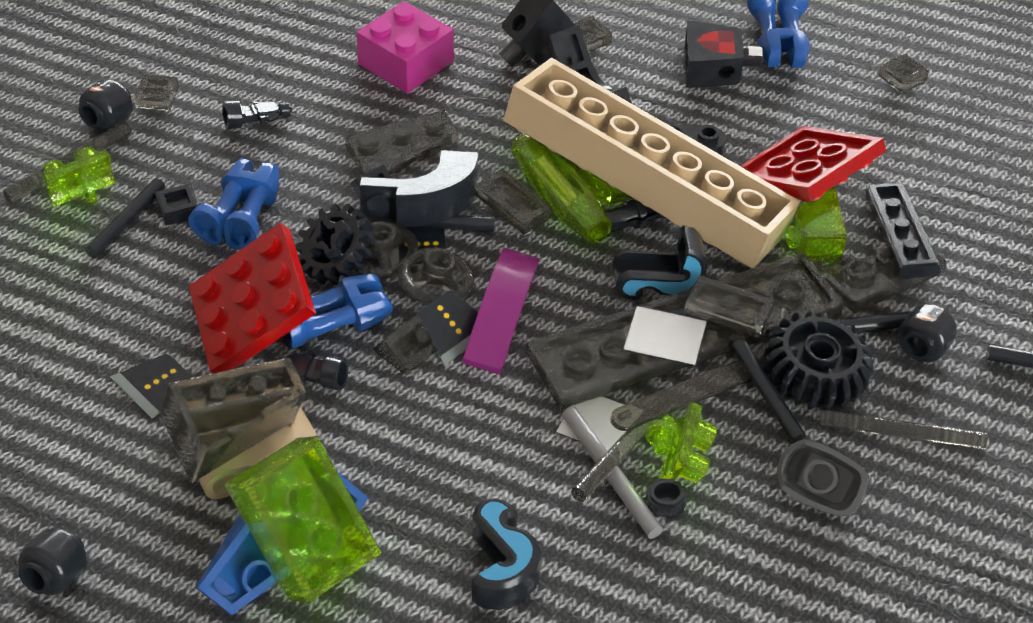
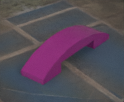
[462,247,540,375]

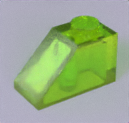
[786,186,847,264]

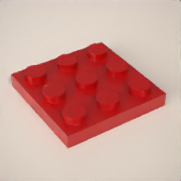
[740,126,886,202]
[189,222,316,378]

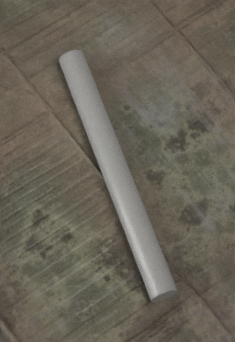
[562,406,663,539]

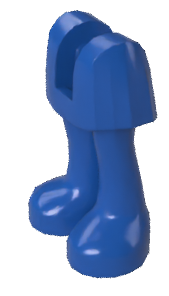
[746,0,810,68]
[188,158,280,250]
[283,274,393,349]

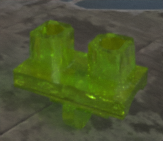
[43,146,116,207]
[645,401,718,483]

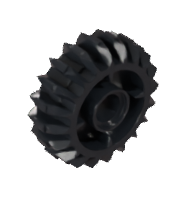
[763,310,874,411]

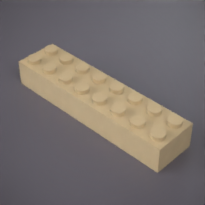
[503,58,800,269]

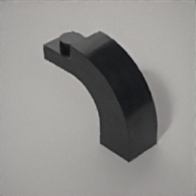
[544,25,632,104]
[360,151,478,227]

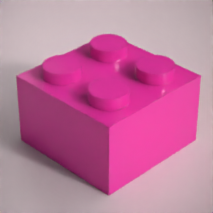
[356,1,454,94]

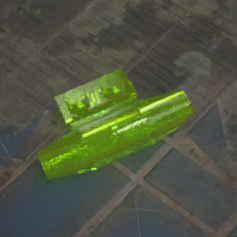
[511,134,632,243]

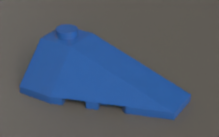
[195,444,369,615]

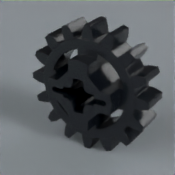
[295,203,376,285]

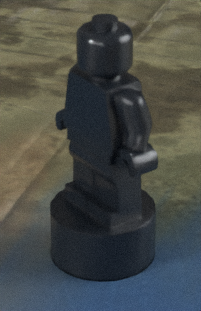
[222,100,292,129]
[269,350,349,391]

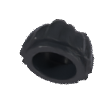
[646,479,688,517]

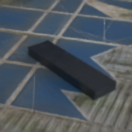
[866,182,940,279]

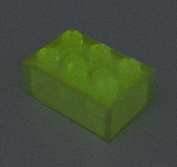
[224,436,382,603]

